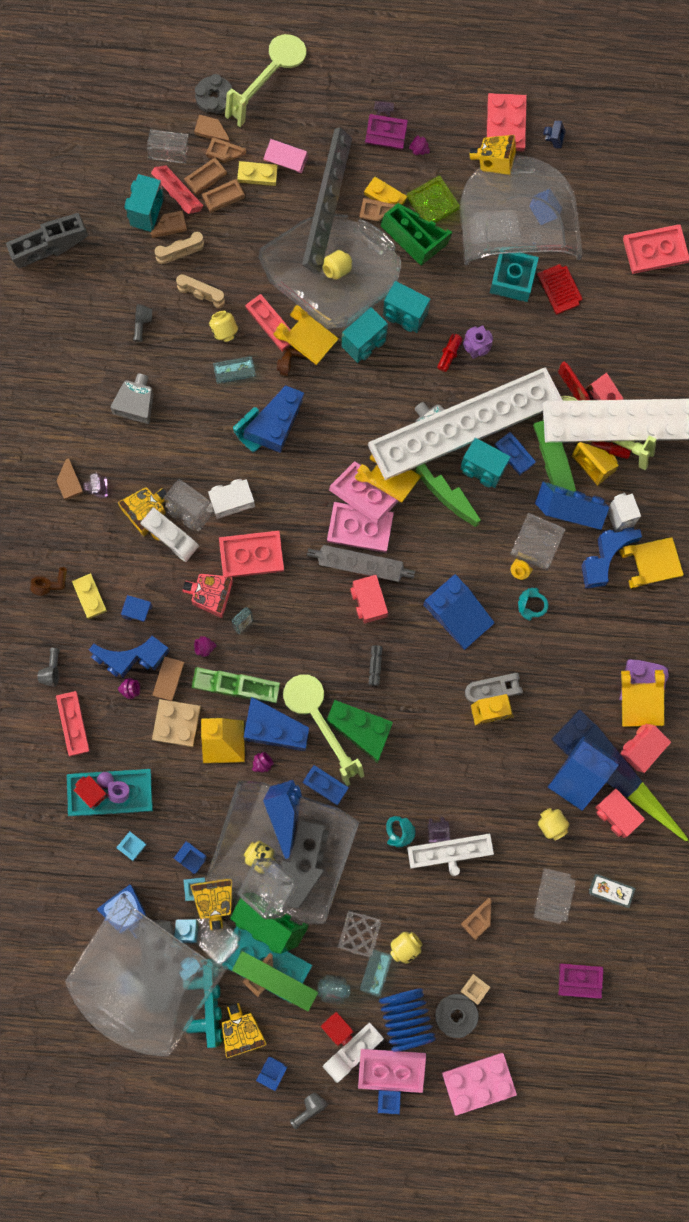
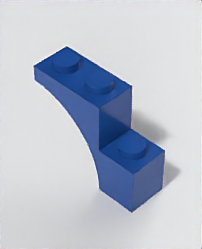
[581,528,642,588]
[89,636,170,678]

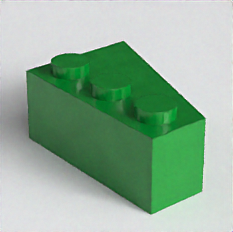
[381,203,452,266]
[327,700,393,764]
[230,894,309,954]

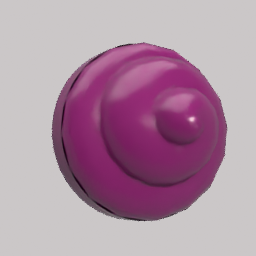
[409,135,430,155]
[194,636,216,657]
[118,678,140,699]
[252,752,274,773]

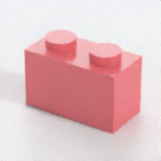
[350,575,388,624]
[620,724,671,773]
[595,789,645,838]

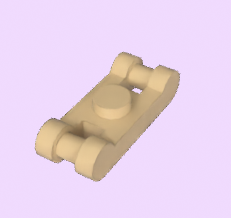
[155,232,204,265]
[176,275,225,308]

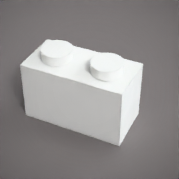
[208,479,255,519]
[608,493,641,532]

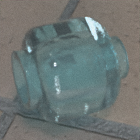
[317,975,350,1005]

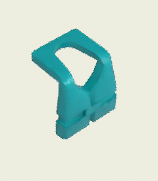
[233,407,262,452]

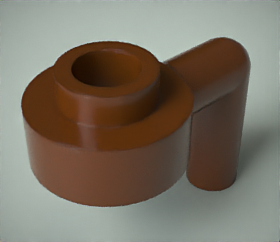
[277,348,307,376]
[30,567,67,596]

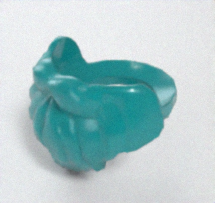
[518,588,548,621]
[386,816,416,847]

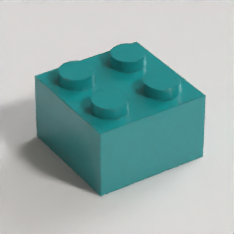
[125,174,164,232]
[490,248,539,302]
[383,281,430,333]
[341,307,388,363]
[460,438,510,488]

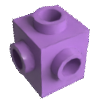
[463,325,493,359]

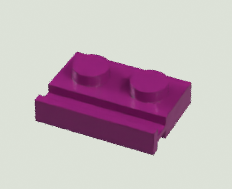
[365,114,408,150]
[558,964,603,999]

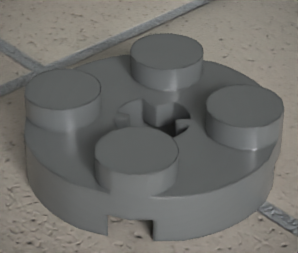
[195,74,232,114]
[435,994,478,1038]

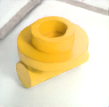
[511,558,533,580]

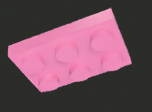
[329,461,398,523]
[327,502,394,553]
[358,1049,426,1093]
[442,1053,517,1116]

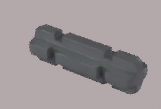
[369,645,382,686]

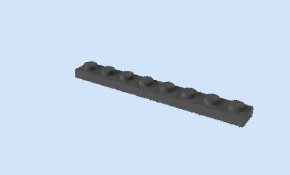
[302,128,352,274]

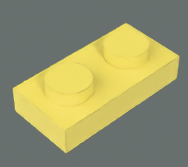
[237,161,278,186]
[72,573,107,619]

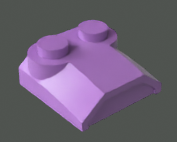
[619,659,669,701]

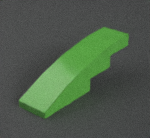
[533,420,576,491]
[416,463,481,527]
[192,667,280,703]
[232,951,318,1011]

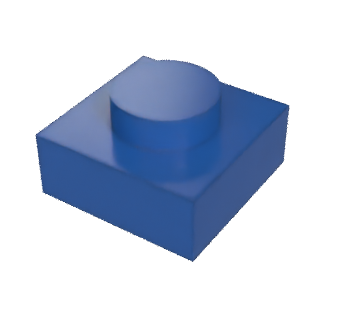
[378,1090,401,1114]

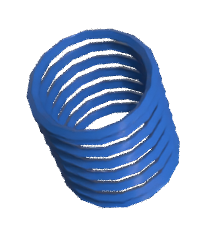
[378,988,436,1052]

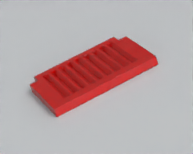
[537,264,583,315]
[558,361,590,401]

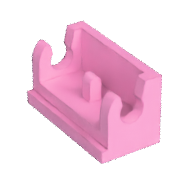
[264,139,308,174]

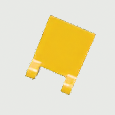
[273,303,339,365]
[354,455,421,502]
[619,537,683,589]
[621,670,665,726]

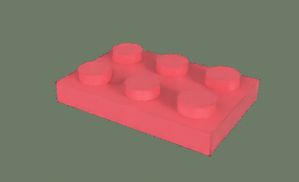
[487,93,527,151]
[623,224,689,274]
[219,531,284,578]

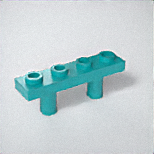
[183,959,223,1048]

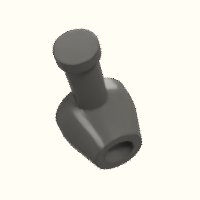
[133,304,152,342]
[38,648,60,687]
[290,1092,328,1130]

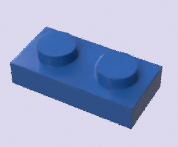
[494,432,536,476]
[302,765,349,806]

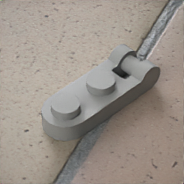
[465,673,523,703]

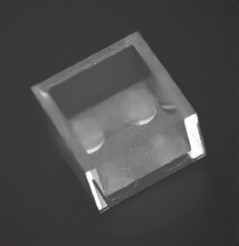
[164,479,214,531]
[510,513,565,570]
[237,858,299,919]

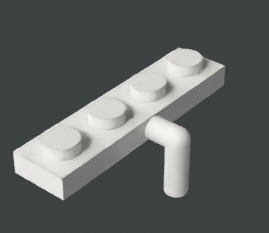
[407,834,494,876]

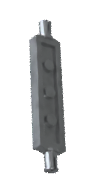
[307,545,415,582]

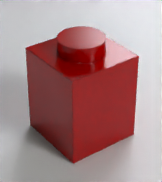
[74,776,108,810]
[320,1012,354,1046]

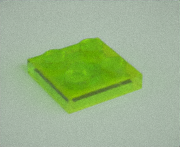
[407,175,460,223]

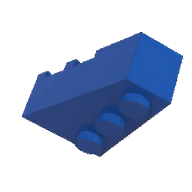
[244,385,304,453]
[535,481,609,530]
[244,697,309,751]

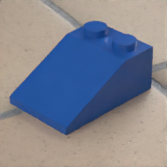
[423,574,494,650]
[548,736,619,811]
[263,780,302,859]

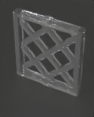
[338,911,382,958]

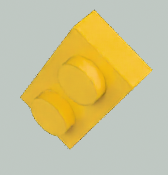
[364,177,407,205]

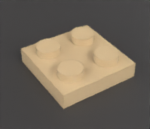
[152,699,201,747]

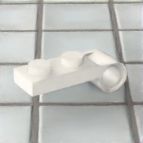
[140,507,199,562]
[322,1022,384,1083]

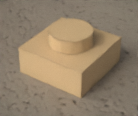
[460,974,490,1005]

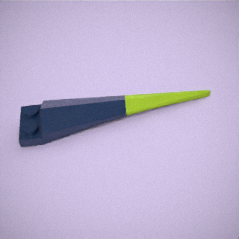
[551,710,688,841]

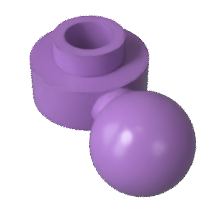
[97,772,129,803]

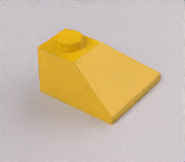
[572,442,619,486]
[201,718,245,763]

